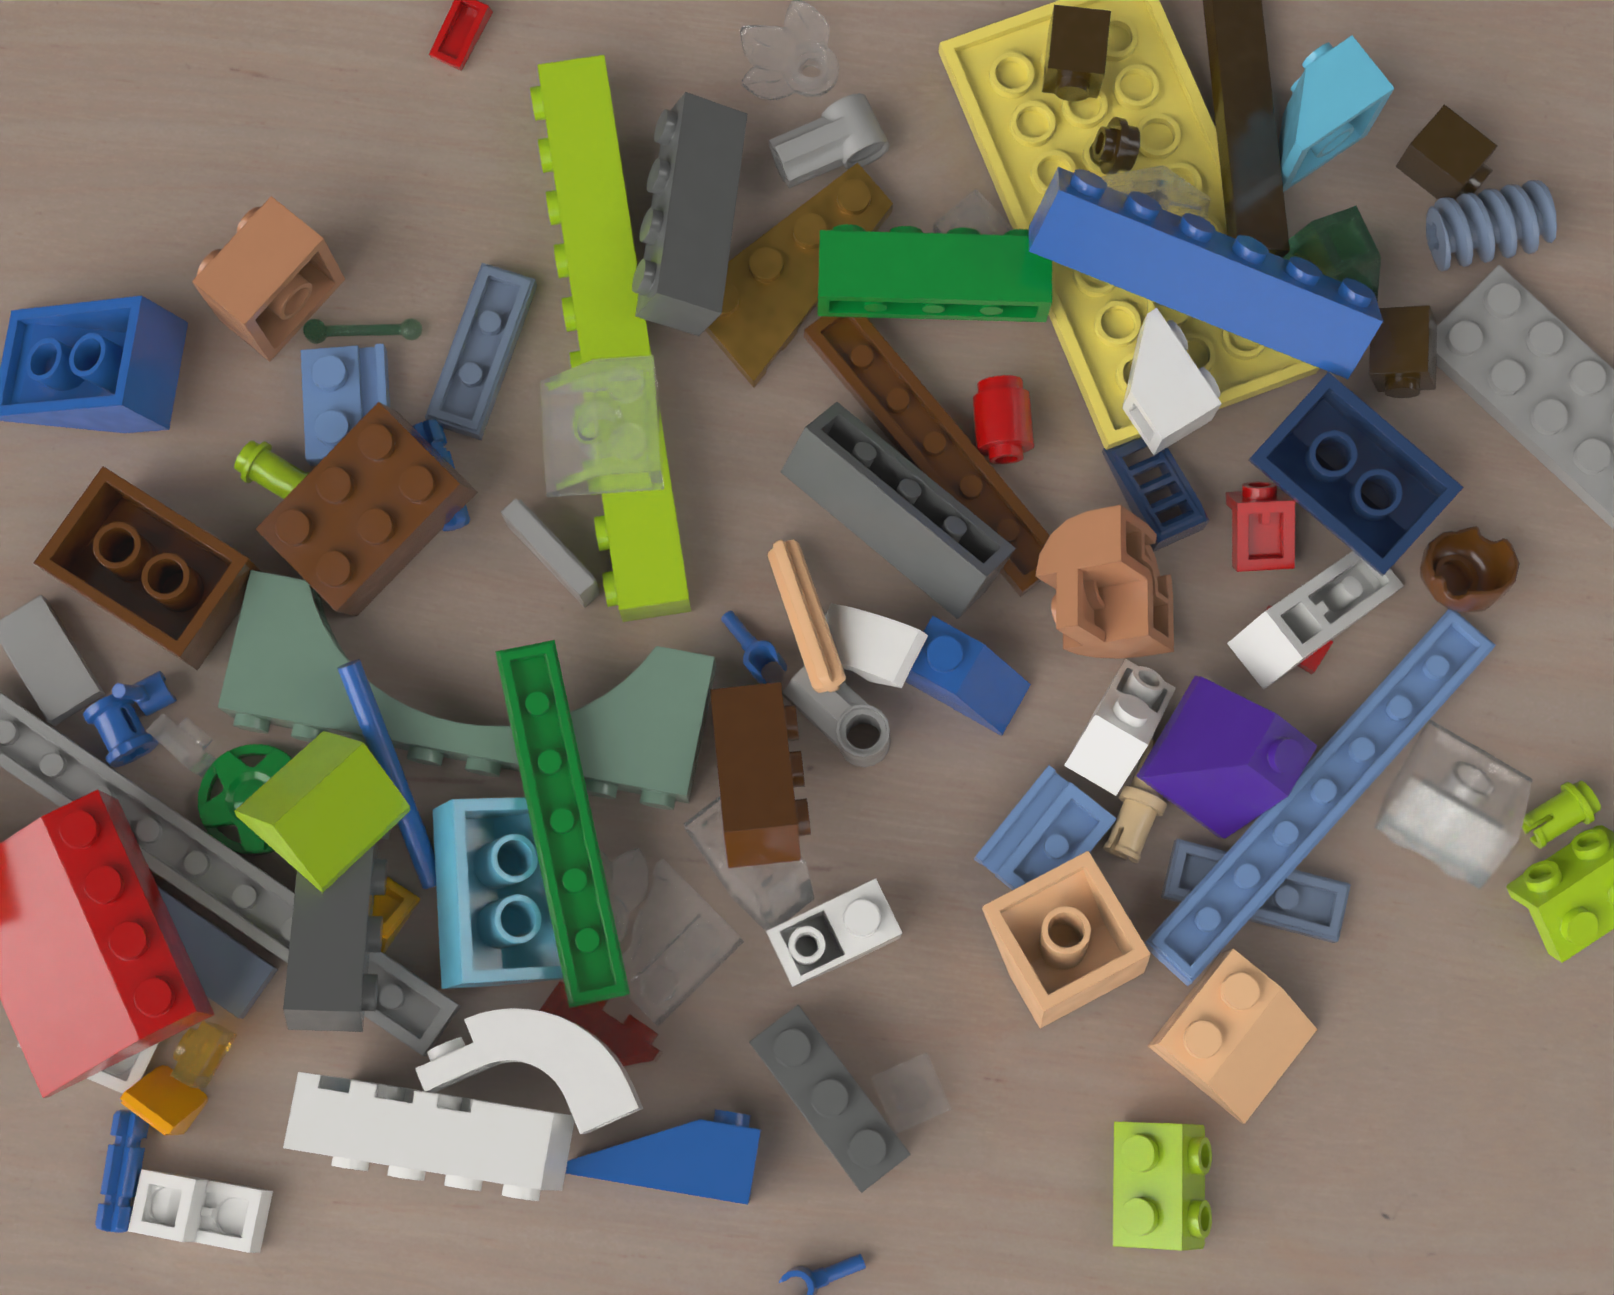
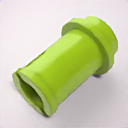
[234,440,309,499]
[1518,780,1601,849]

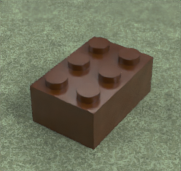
[255,402,478,616]
[33,466,262,671]

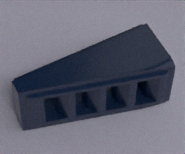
[1102,437,1210,552]

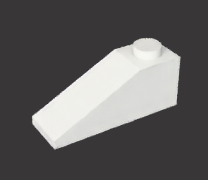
[1227,551,1404,690]

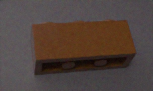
[710,682,811,869]

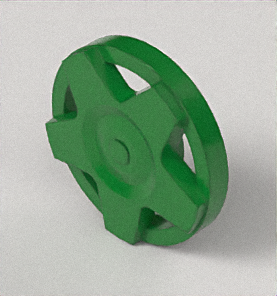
[198,744,293,856]

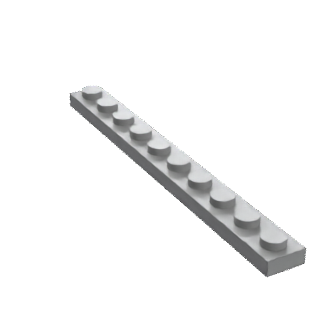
[0,692,461,1057]

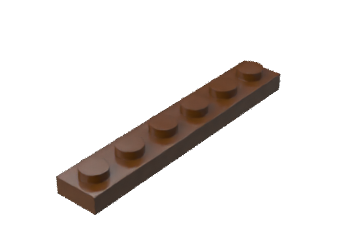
[804,316,1050,597]

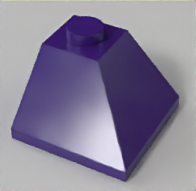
[1136,676,1317,839]

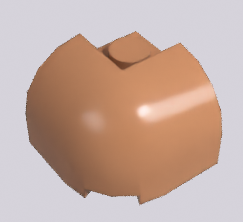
[1035,505,1174,659]

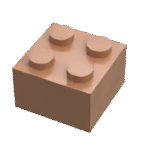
[192,196,345,362]

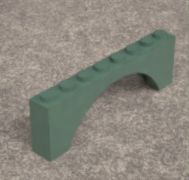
[218,570,716,810]

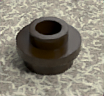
[1093,117,1140,176]

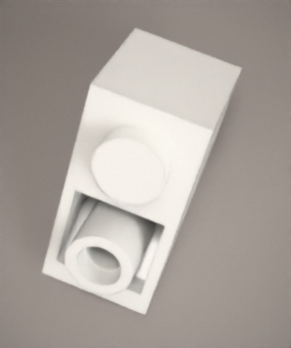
[1122,308,1222,455]
[1064,659,1176,796]
[766,878,903,987]

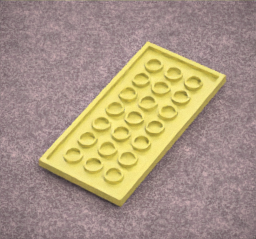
[939,0,1319,450]

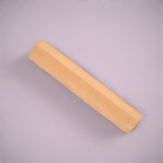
[767,539,846,693]

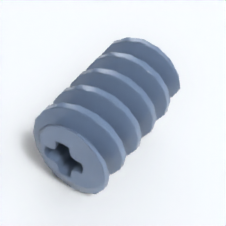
[1426,180,1557,272]

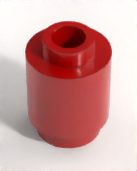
[972,375,1034,464]

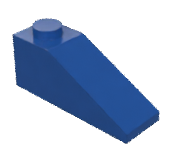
[565,1109,761,1205]

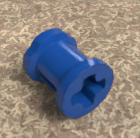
[82,694,159,768]

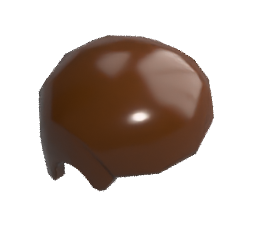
[1420,526,1520,612]

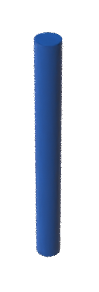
[337,659,436,889]

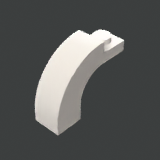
[415,1008,643,1134]

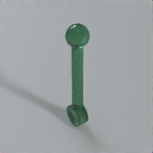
[303,318,423,344]

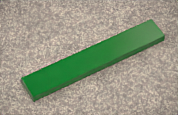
[495,640,630,1009]

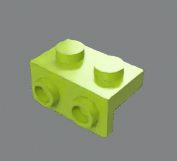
[1506,825,1614,963]
[1113,1121,1212,1251]

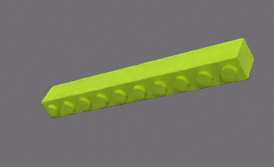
[530,55,692,622]

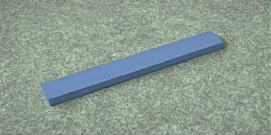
[1144,609,1496,986]

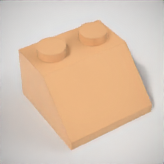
[982,851,1151,1028]
[1148,948,1317,1124]

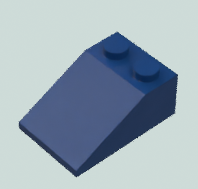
[0,295,188,433]

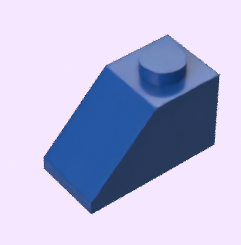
[905,616,1031,736]

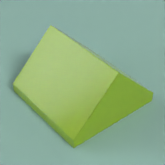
[235,731,410,893]

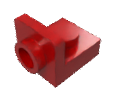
[1226,481,1295,572]

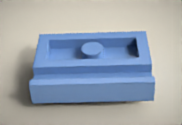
[301,343,390,466]
[974,765,1117,890]

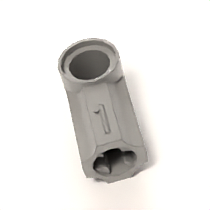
[769,93,890,188]
[782,665,890,768]

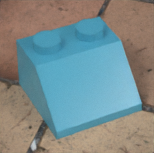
[1278,35,1394,192]

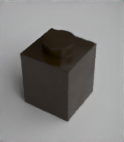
[1042,5,1111,101]
[1396,104,1498,200]
[1369,305,1437,398]

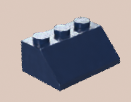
[1248,372,1464,576]

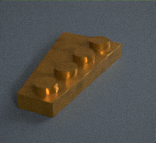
[705,162,893,388]

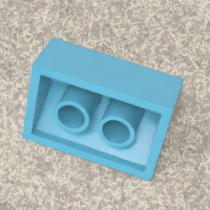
[432,797,563,989]

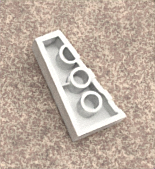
[283,1072,574,1201]

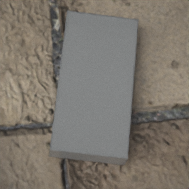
[501,499,600,608]
[0,595,105,726]

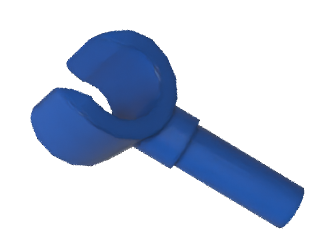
[721,611,787,684]
[112,671,177,716]
[779,1254,866,1295]

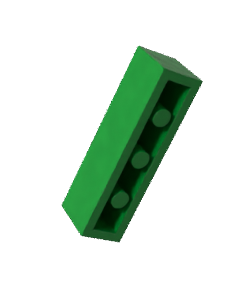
[817,224,1052,322]

